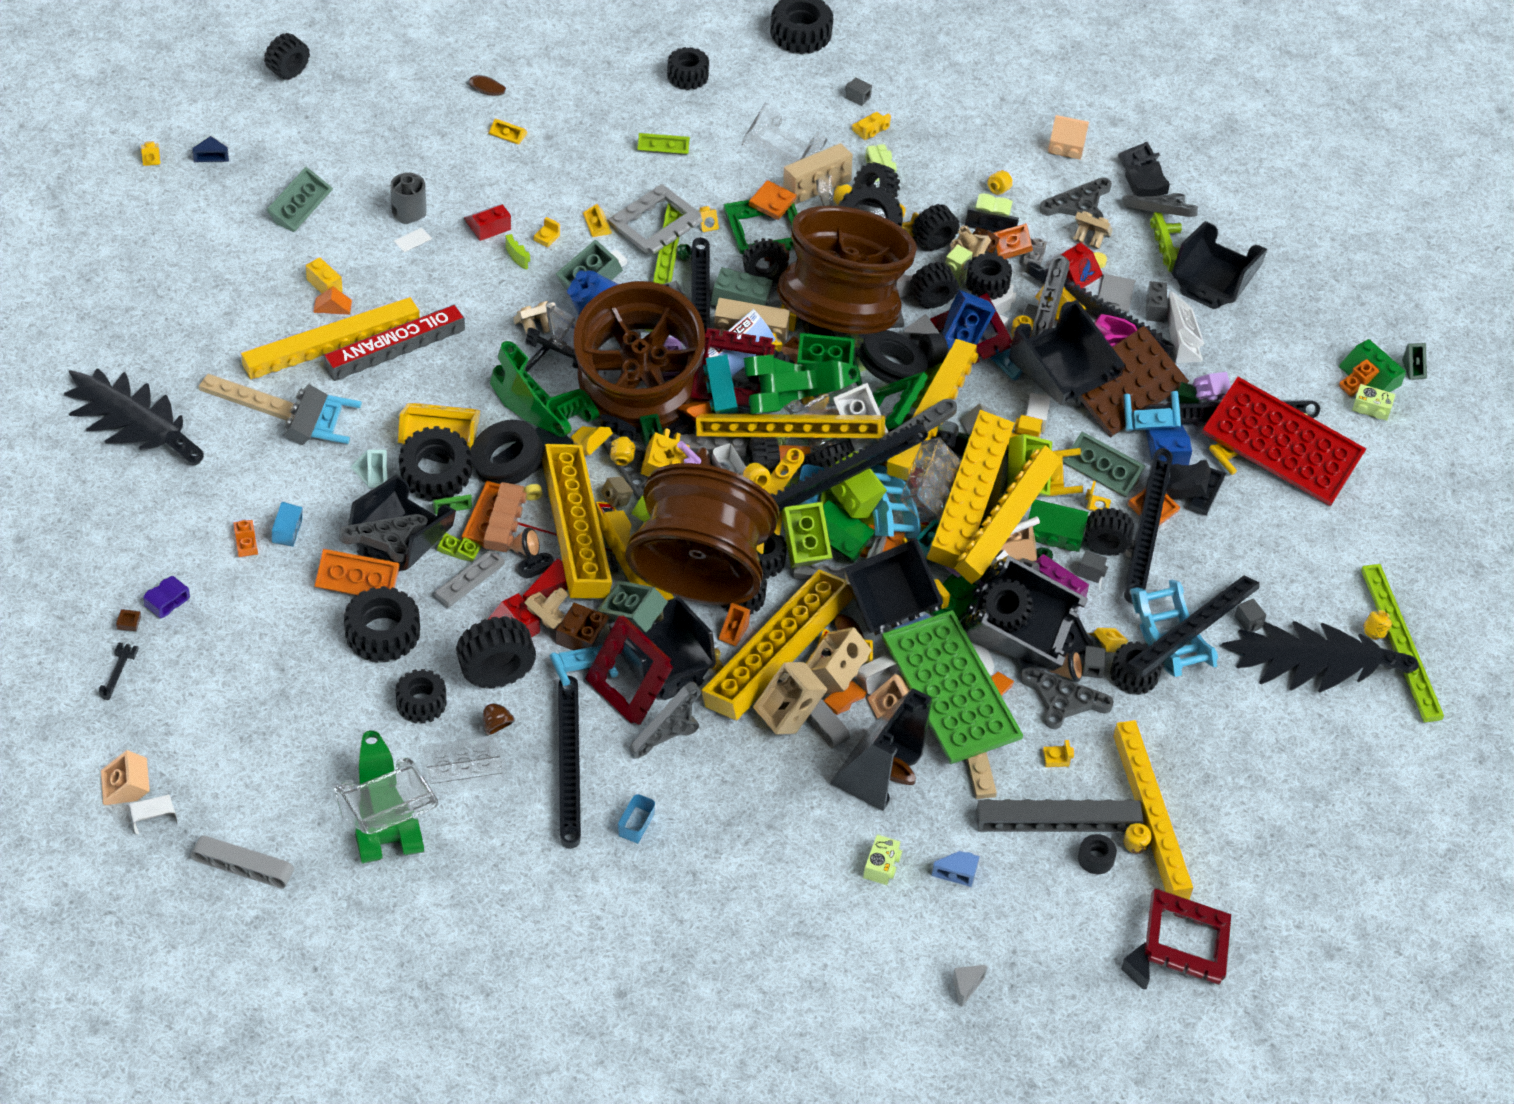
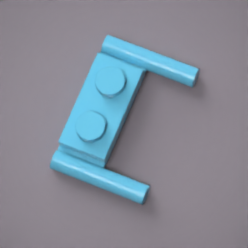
[1123,391,1181,431]
[311,395,362,444]
[549,644,619,686]

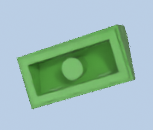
[432,494,472,515]

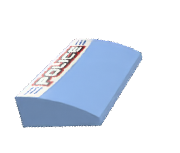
[709,309,776,377]

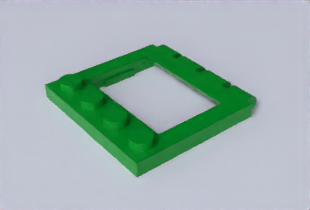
[723,200,798,255]
[847,372,928,440]

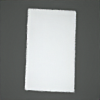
[394,228,432,252]

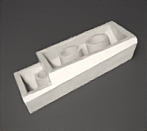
[1166,291,1204,363]
[833,383,889,464]

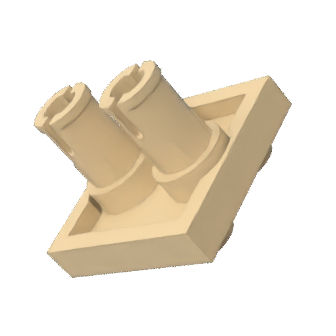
[1073,211,1113,249]
[945,225,991,261]
[513,301,556,335]
[524,588,568,629]

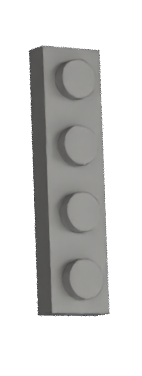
[435,550,505,608]

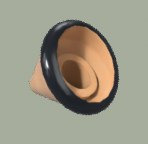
[508,527,540,558]
[1049,650,1082,682]

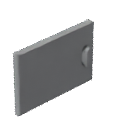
[1099,274,1136,313]

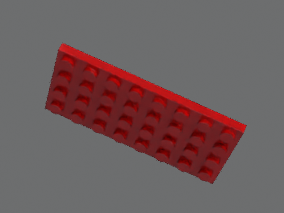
[1201,376,1367,506]

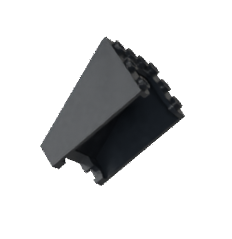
[1008,299,1125,405]
[960,555,1088,671]
[830,688,932,811]

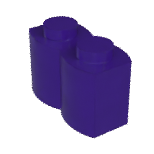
[143,576,190,619]

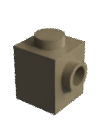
[601,476,634,507]

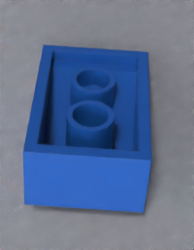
[942,290,996,349]
[1145,423,1192,465]

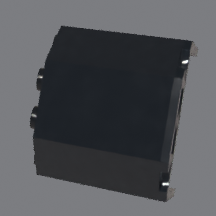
[1172,221,1268,309]
[348,475,456,572]
[841,538,944,636]
[609,596,716,700]

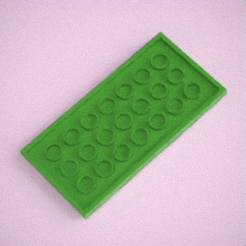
[882,610,1023,764]

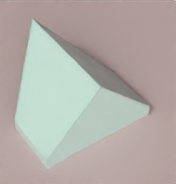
[350,449,388,488]

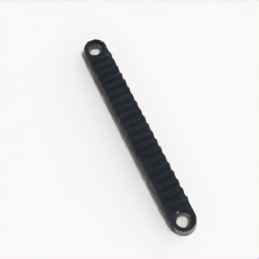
[691,237,710,334]
[1024,262,1175,355]
[1141,399,1321,423]
[771,424,928,514]
[1124,448,1173,604]
[558,676,581,849]

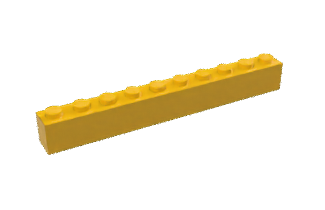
[241,297,420,380]
[887,339,978,481]
[696,414,885,438]
[955,445,1062,584]
[1113,720,1193,900]

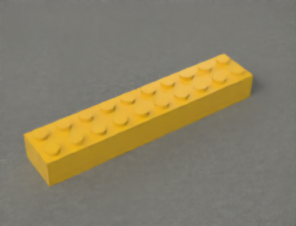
[926,410,1015,570]
[542,444,612,598]
[701,569,853,721]

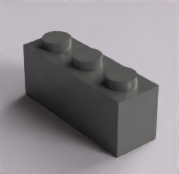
[283,384,328,445]

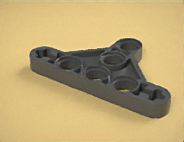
[1040,177,1112,218]
[1122,193,1198,217]
[604,434,648,501]
[339,514,428,562]
[1020,667,1114,729]
[629,682,701,759]

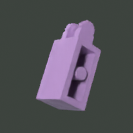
[1193,372,1231,402]

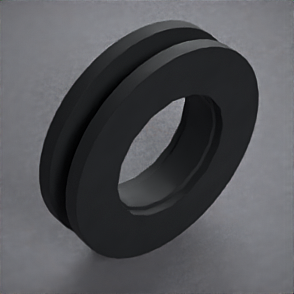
[858,330,928,384]
[471,420,544,484]

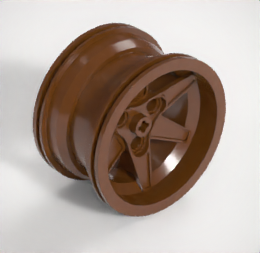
[777,206,917,334]
[573,281,707,433]
[625,463,779,605]

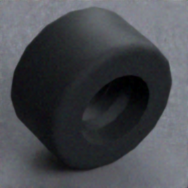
[918,333,948,366]
[1078,834,1117,875]

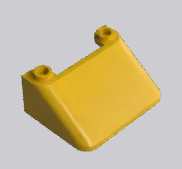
[398,403,481,450]

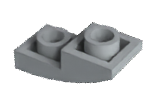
[1023,238,1047,266]

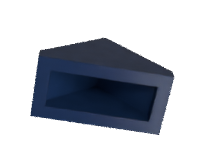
[193,136,229,163]

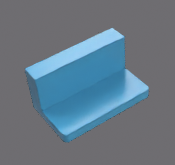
[990,348,1023,381]

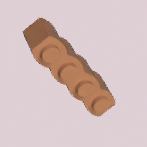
[484,482,527,552]

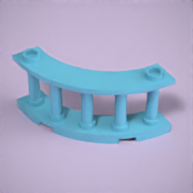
[870,464,921,539]
[1130,579,1218,677]

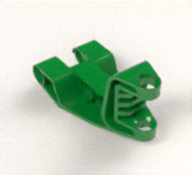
[490,341,599,437]
[743,355,860,414]
[355,730,424,864]

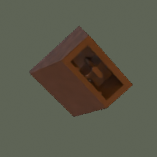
[556,602,609,650]

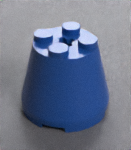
[567,270,618,315]

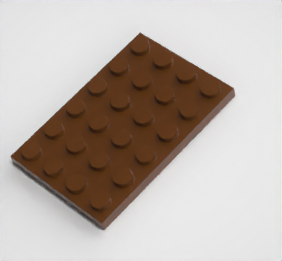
[1078,326,1189,437]

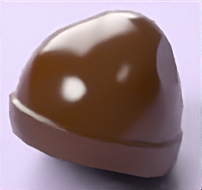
[482,703,515,736]

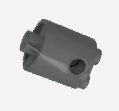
[390,172,427,224]

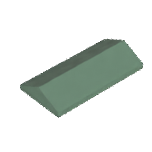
[267,166,333,232]
[1063,431,1146,497]

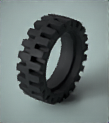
[801,440,855,468]

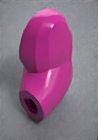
[1094,314,1137,347]

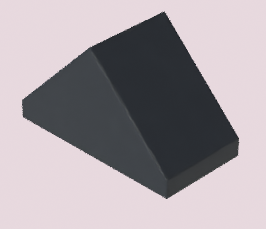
[1121,942,1150,990]

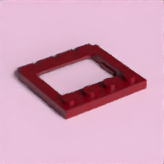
[930,293,1012,365]
[691,328,775,408]
[584,615,673,725]
[1145,888,1232,985]

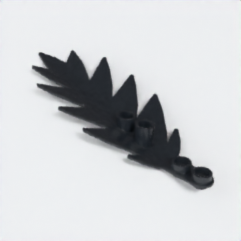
[64,368,204,465]
[1222,621,1419,693]

